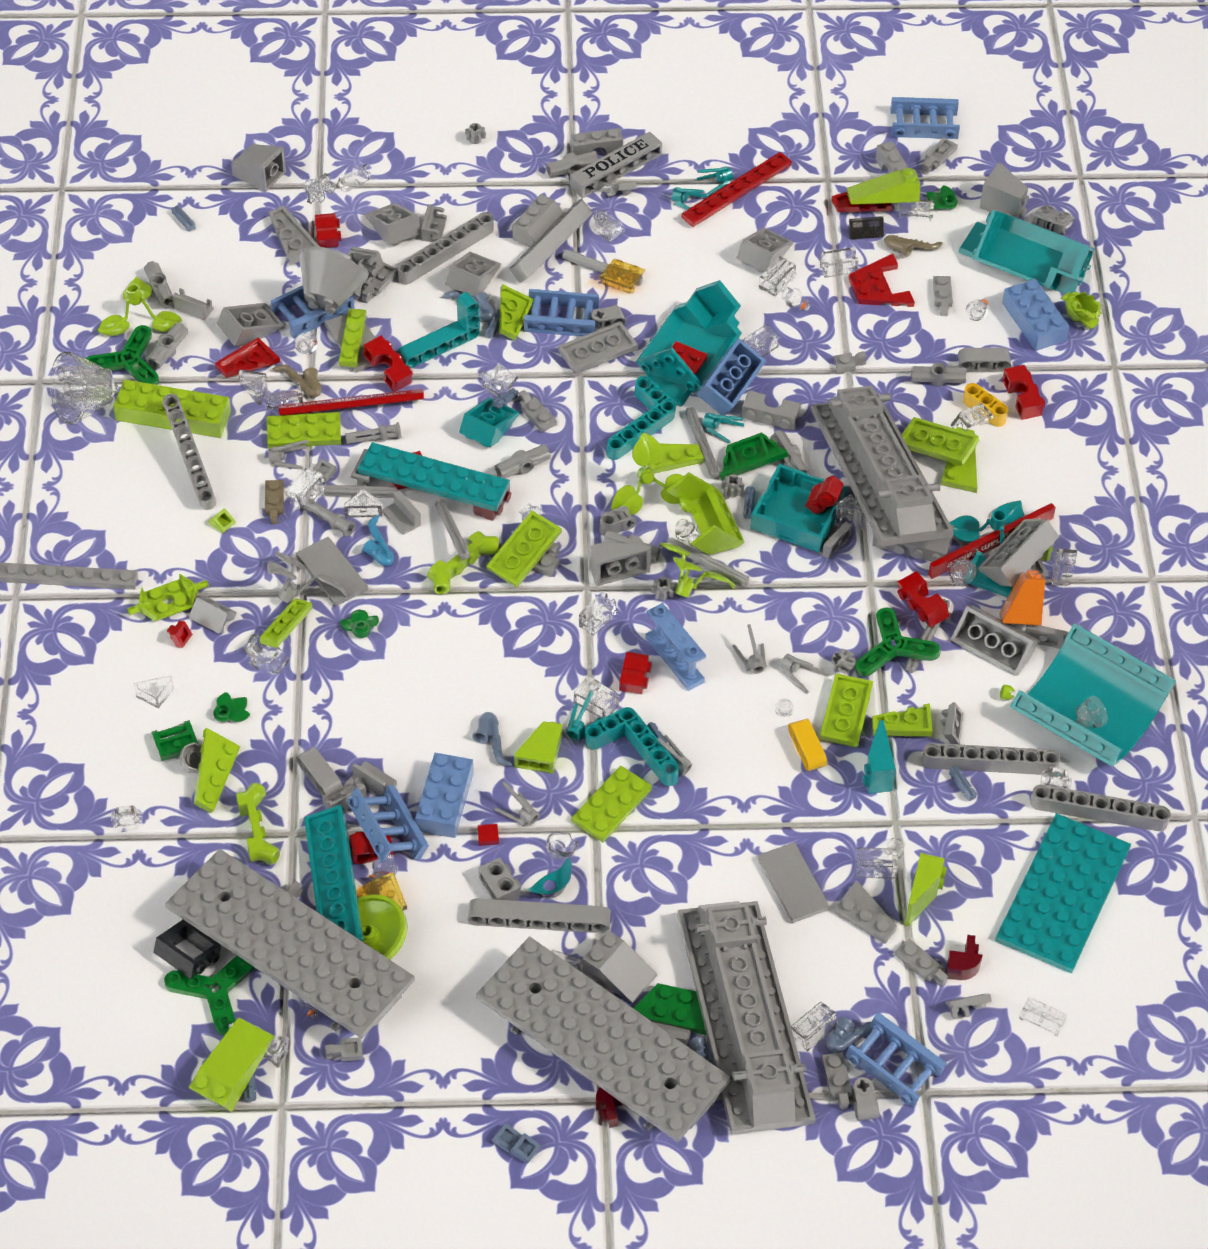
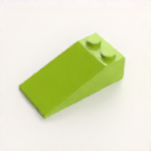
[847,168,920,204]
[189,1017,275,1112]

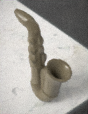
[884,235,943,257]
[272,364,322,398]

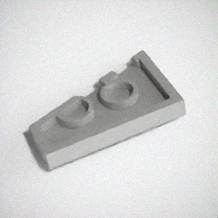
[834,880,897,944]

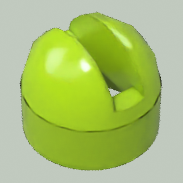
[1000,684,1015,700]

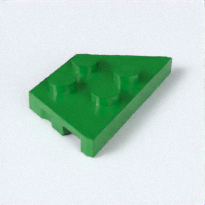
[720,432,789,481]
[633,983,707,1036]

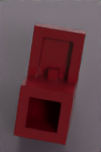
[946,934,983,980]
[595,1087,624,1128]

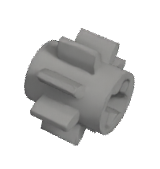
[465,123,486,144]
[721,474,745,498]
[651,577,675,601]
[832,649,856,674]

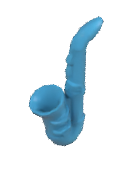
[362,515,394,567]

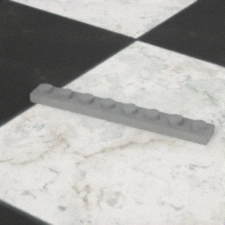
[0,562,138,590]

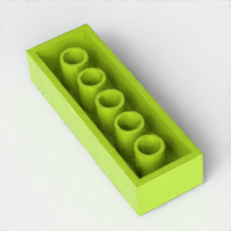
[113,379,231,438]

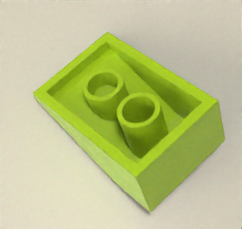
[905,853,947,926]

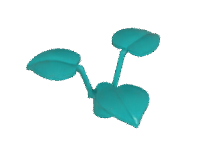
[949,500,1024,544]

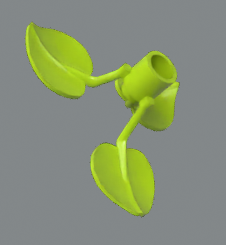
[97,276,182,336]
[611,432,683,515]
[659,542,735,598]

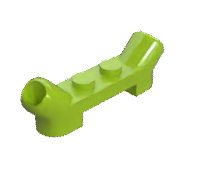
[427,531,499,595]
[236,783,280,865]

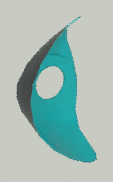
[523,857,572,898]

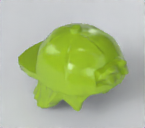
[1060,292,1102,329]

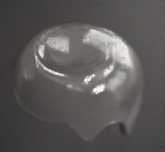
[948,559,977,587]
[546,831,578,860]

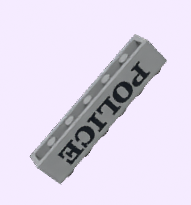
[570,131,662,199]

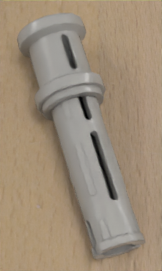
[345,422,402,444]
[304,499,356,537]

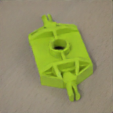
[127,574,209,621]

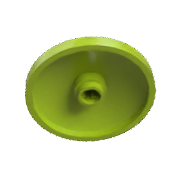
[357,895,408,960]

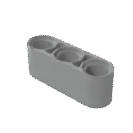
[958,348,1011,372]
[296,747,343,797]

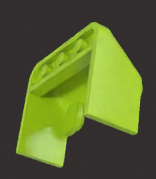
[667,472,744,555]

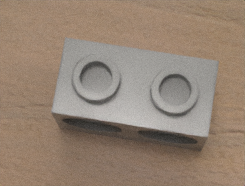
[478,857,521,901]

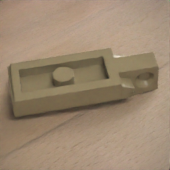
[265,480,284,525]

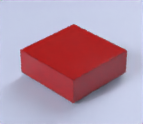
[477,824,499,846]

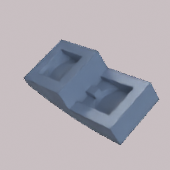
[492,1122,541,1163]

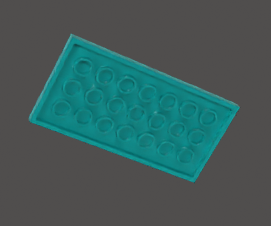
[995,813,1131,974]

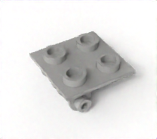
[1032,205,1075,235]

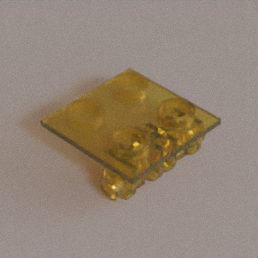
[599,258,646,294]

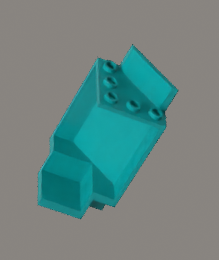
[958,210,1095,294]
[636,280,742,407]

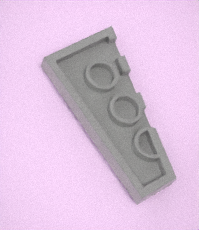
[269,205,320,265]

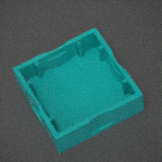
[750,464,848,553]

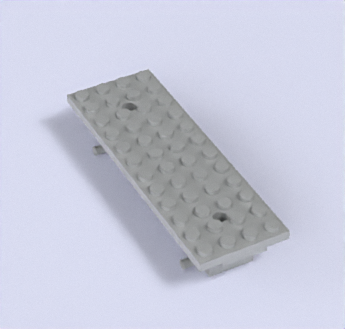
[811,385,954,546]
[165,849,415,1039]
[677,901,816,1135]
[476,936,731,1143]

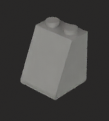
[231,144,286,192]
[980,163,1029,219]

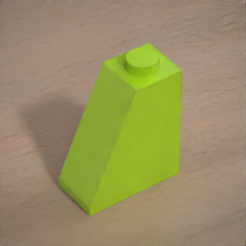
[514,721,563,774]

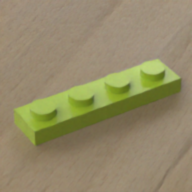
[339,308,367,367]
[260,598,312,648]

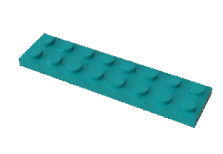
[358,442,510,512]
[304,805,363,941]

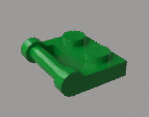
[151,720,198,761]

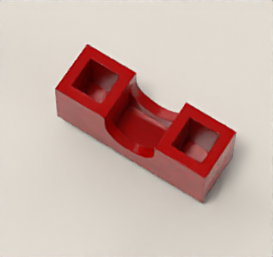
[363,335,413,392]
[1002,365,1045,420]
[897,571,949,627]

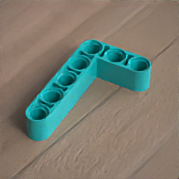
[397,292,480,368]
[606,376,677,460]
[585,707,678,786]

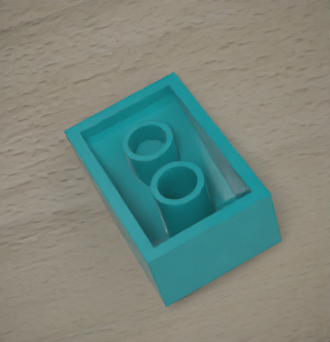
[459,397,520,448]
[862,720,896,794]

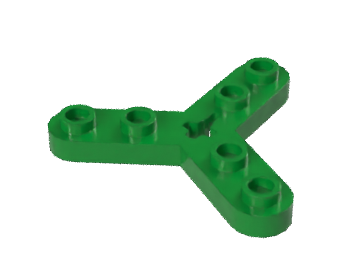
[83,325,159,385]
[855,607,941,677]
[164,955,255,1036]

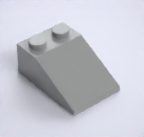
[365,203,421,245]
[736,227,793,273]
[445,251,501,297]
[216,303,284,346]
[589,541,651,586]
[582,930,657,1004]

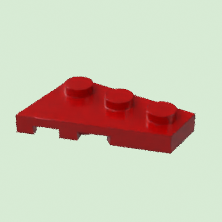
[831,192,893,212]
[215,337,280,378]

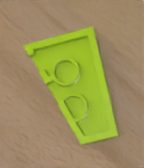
[499,284,534,340]
[649,443,704,474]
[872,703,933,737]

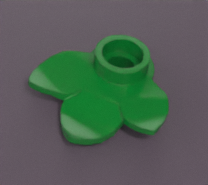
[927,185,958,210]
[340,609,379,638]
[213,692,250,722]

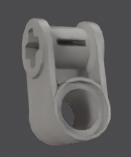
[591,305,626,331]
[599,506,636,536]
[852,1077,879,1121]

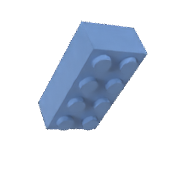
[1002,279,1070,351]
[696,338,766,415]
[415,752,474,838]

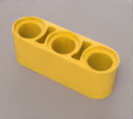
[963,383,1008,427]
[788,718,827,771]

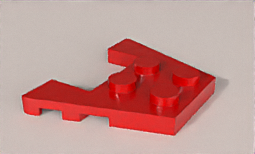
[848,254,915,307]

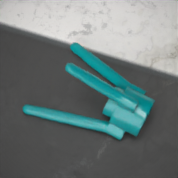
[697,166,733,196]
[671,187,708,210]
[702,413,744,443]
[565,691,602,740]

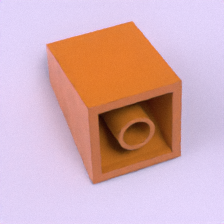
[999,570,1045,625]

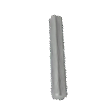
[324,485,398,498]

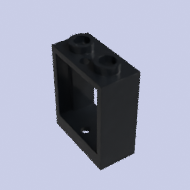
[153,920,221,979]

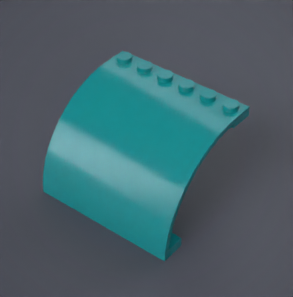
[1010,623,1177,766]

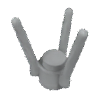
[268,440,309,469]
[732,624,767,674]
[780,653,830,694]
[657,735,692,776]
[494,781,540,826]

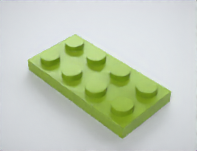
[267,412,341,449]
[902,417,980,466]
[486,510,562,588]
[819,673,874,748]
[571,765,652,843]

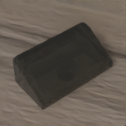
[848,216,884,240]

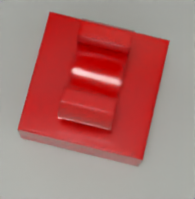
[166,620,193,648]

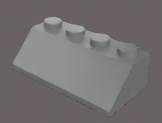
[978,519,1059,586]
[872,525,954,562]
[950,605,1040,676]

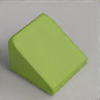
[208,508,236,534]

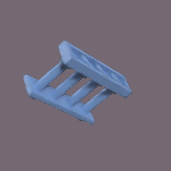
[890,97,960,139]
[271,285,354,339]
[524,289,599,337]
[645,602,706,691]
[347,785,429,863]
[845,1012,947,1108]

